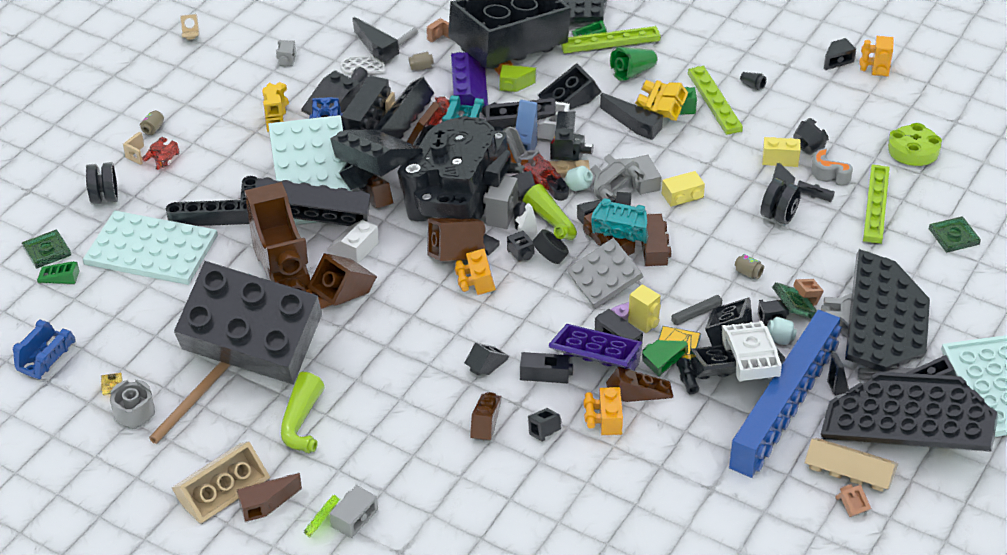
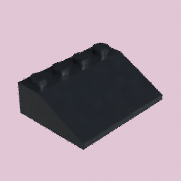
[330,130,423,177]
[690,345,785,379]

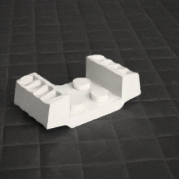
[722,321,782,382]

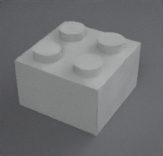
[483,176,518,229]

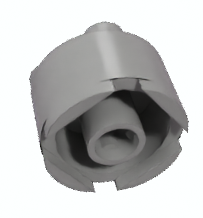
[110,380,155,429]

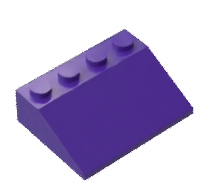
[549,323,643,371]

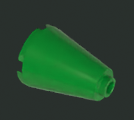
[610,47,658,81]

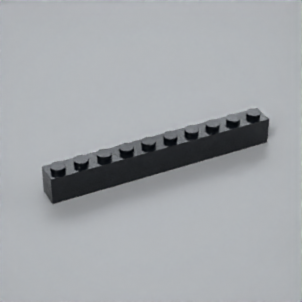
[339,77,435,190]

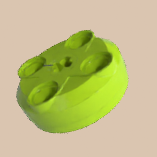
[888,123,942,166]

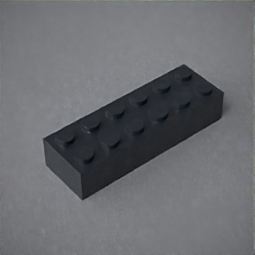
[257,177,370,226]

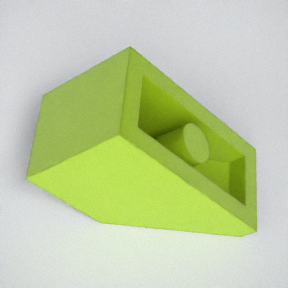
[500,65,536,92]

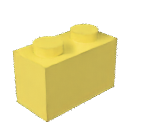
[762,137,800,167]
[661,171,705,207]
[628,284,661,333]

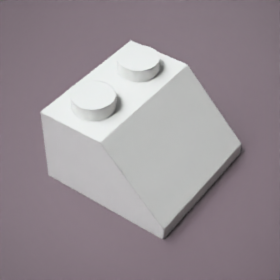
[327,220,379,264]

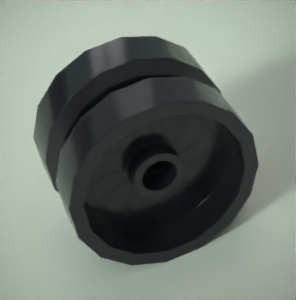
[86,162,118,204]
[760,178,802,225]

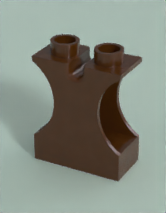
[245,182,310,292]

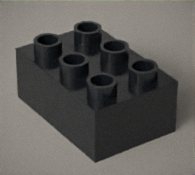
[448,0,571,69]
[174,261,322,385]

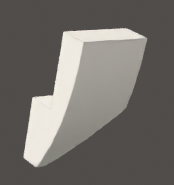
[515,203,537,242]

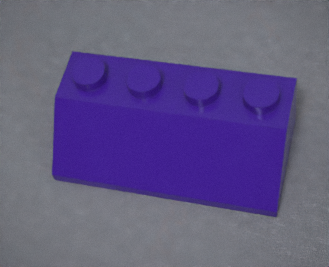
[451,52,488,108]

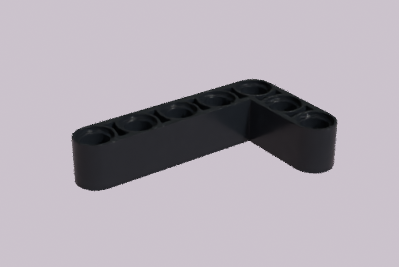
[166,175,258,226]

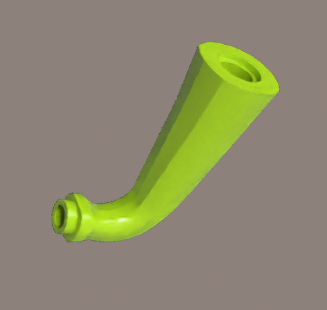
[522,184,577,240]
[281,372,325,454]

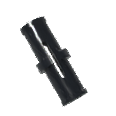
[797,180,835,202]
[676,358,700,395]

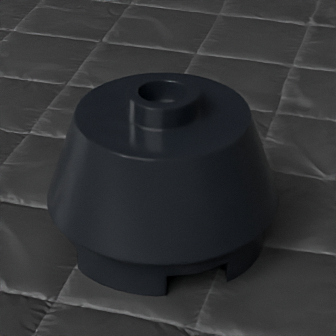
[793,118,829,154]

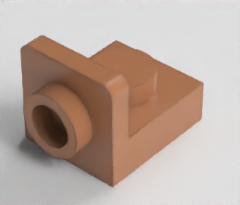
[427,18,450,42]
[793,279,824,305]
[835,484,871,517]

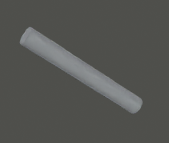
[397,28,418,46]

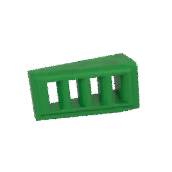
[572,20,607,36]
[37,261,79,284]

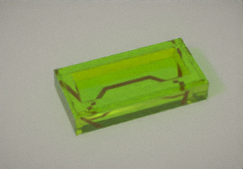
[304,494,340,537]

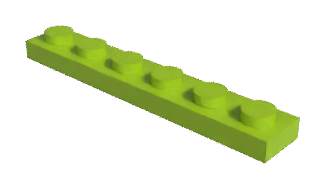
[561,26,661,53]
[688,65,743,135]
[863,164,890,244]

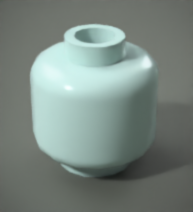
[565,166,593,191]
[767,317,797,345]

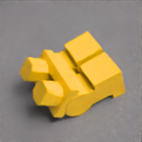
[635,80,688,121]
[262,82,289,132]

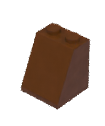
[427,218,486,261]
[307,253,377,306]

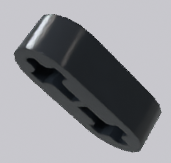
[430,129,449,156]
[545,172,569,201]

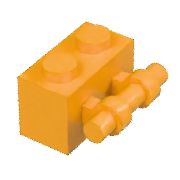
[859,36,894,76]
[455,249,496,295]
[583,387,623,435]

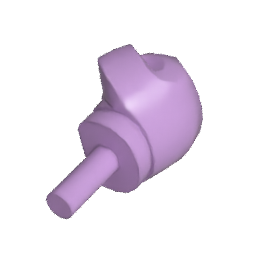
[611,302,629,320]

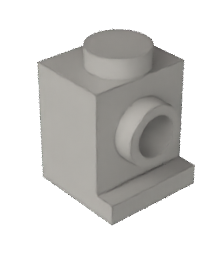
[276,40,296,66]

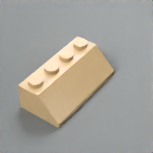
[804,438,898,491]
[172,441,271,524]

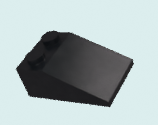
[537,63,601,109]
[301,70,361,117]
[705,297,753,346]

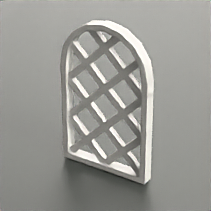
[341,55,385,75]

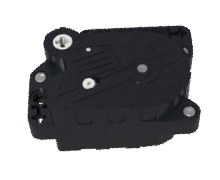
[397,116,508,222]

